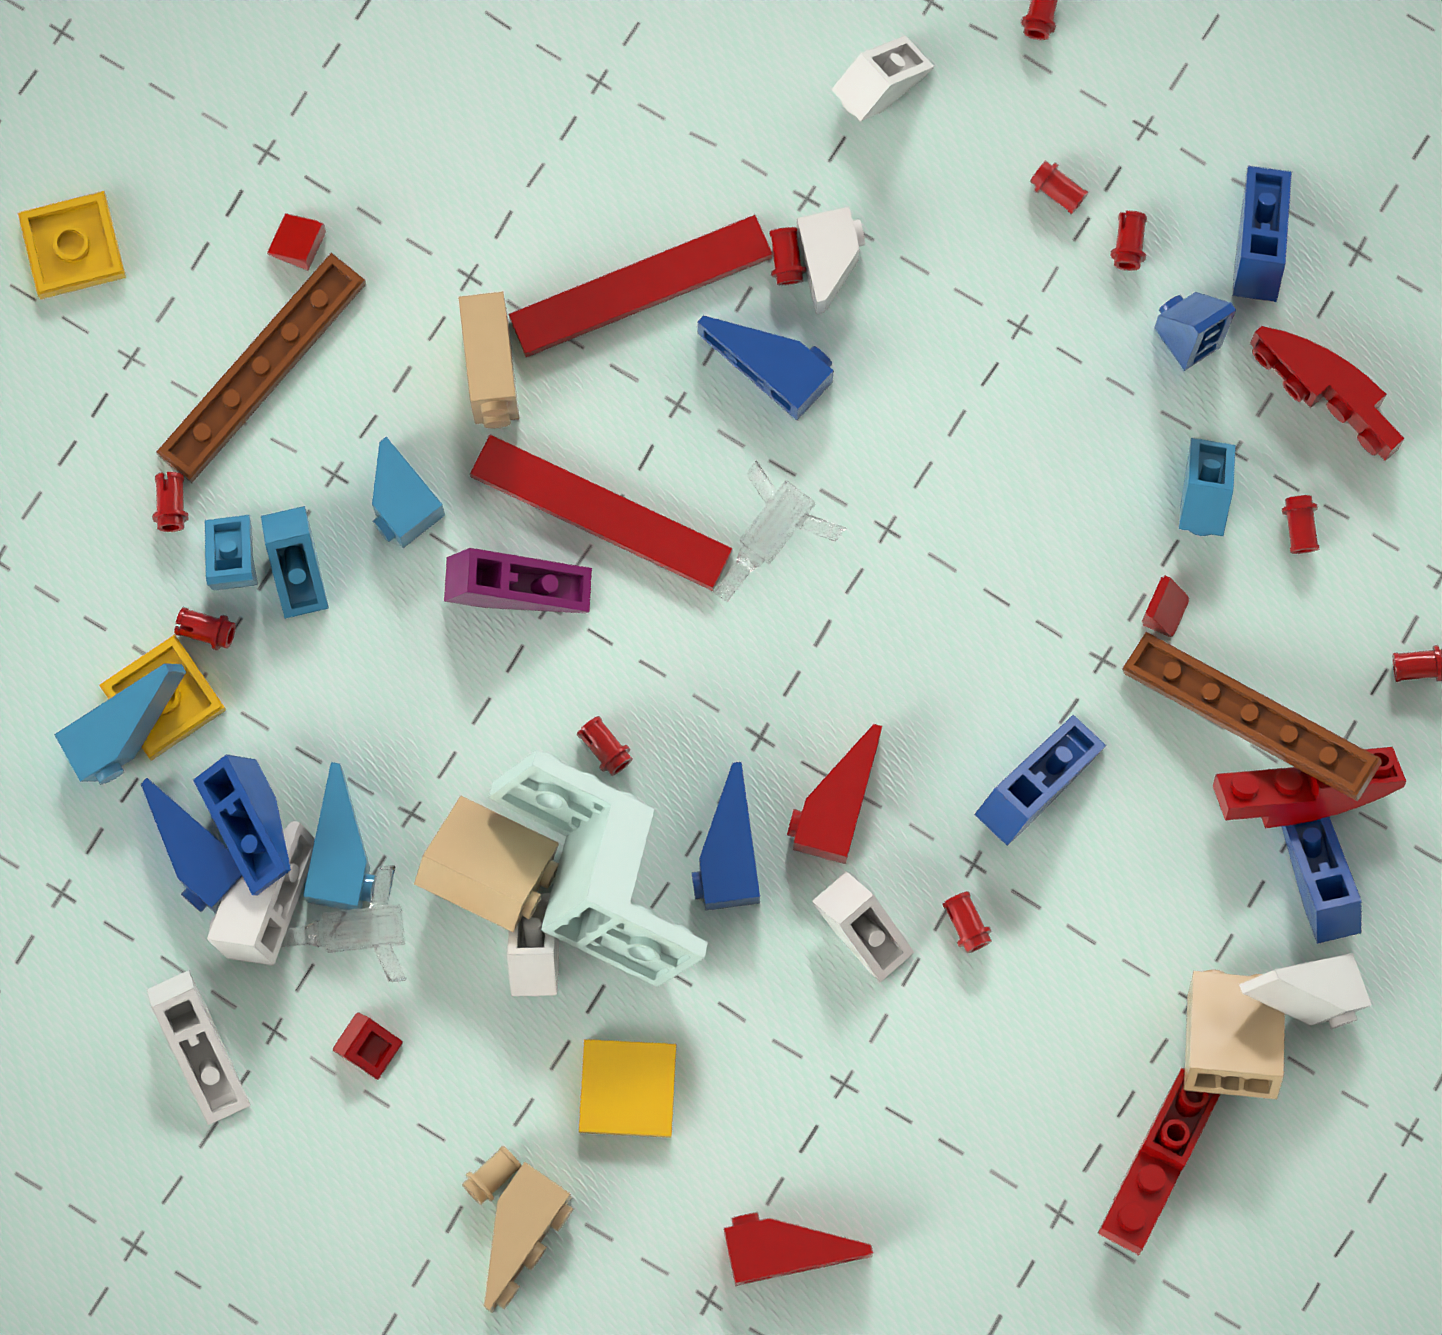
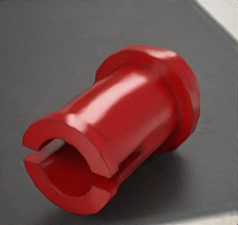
[1021,0,1058,40]
[1030,161,1089,214]
[1111,211,1147,271]
[769,227,807,285]
[152,472,189,532]
[1282,495,1319,554]
[174,607,236,651]
[1392,645,1442,682]
[577,716,633,776]
[942,891,992,953]

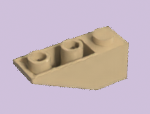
[484,1162,574,1313]

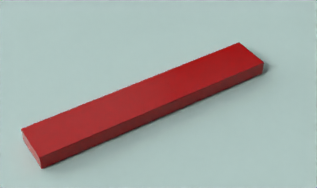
[509,215,773,358]
[470,435,733,591]

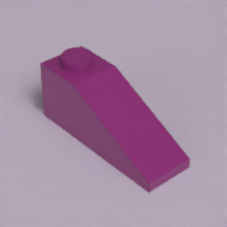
[444,548,592,613]

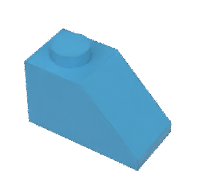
[372,436,445,548]
[1179,438,1236,536]
[261,506,329,619]

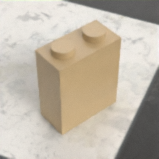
[458,291,520,429]
[414,796,559,932]
[1184,970,1285,1099]

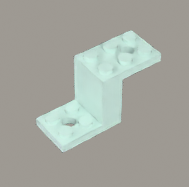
[488,750,708,987]

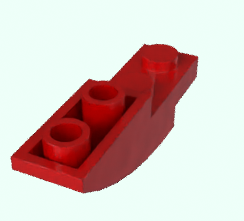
[1250,326,1405,461]
[1213,747,1406,828]
[1097,1068,1220,1255]

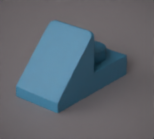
[205,515,258,590]

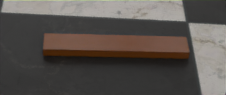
[156,253,366,483]
[1122,632,1382,801]

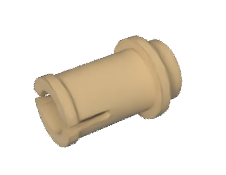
[462,1146,522,1205]

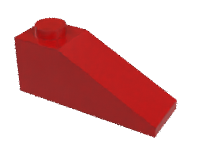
[787,724,882,864]
[724,1213,873,1286]

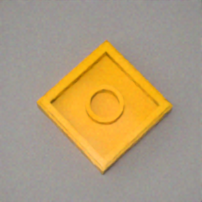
[18,191,126,299]
[99,634,226,761]
[579,1039,676,1138]

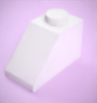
[832,35,934,121]
[796,207,865,314]
[812,871,915,982]
[507,893,559,996]

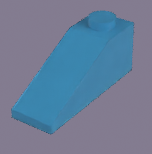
[54,663,186,785]
[303,762,376,913]

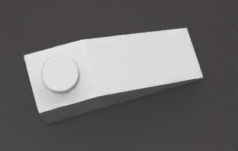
[207,821,315,966]
[1239,953,1372,1029]
[147,970,251,1125]

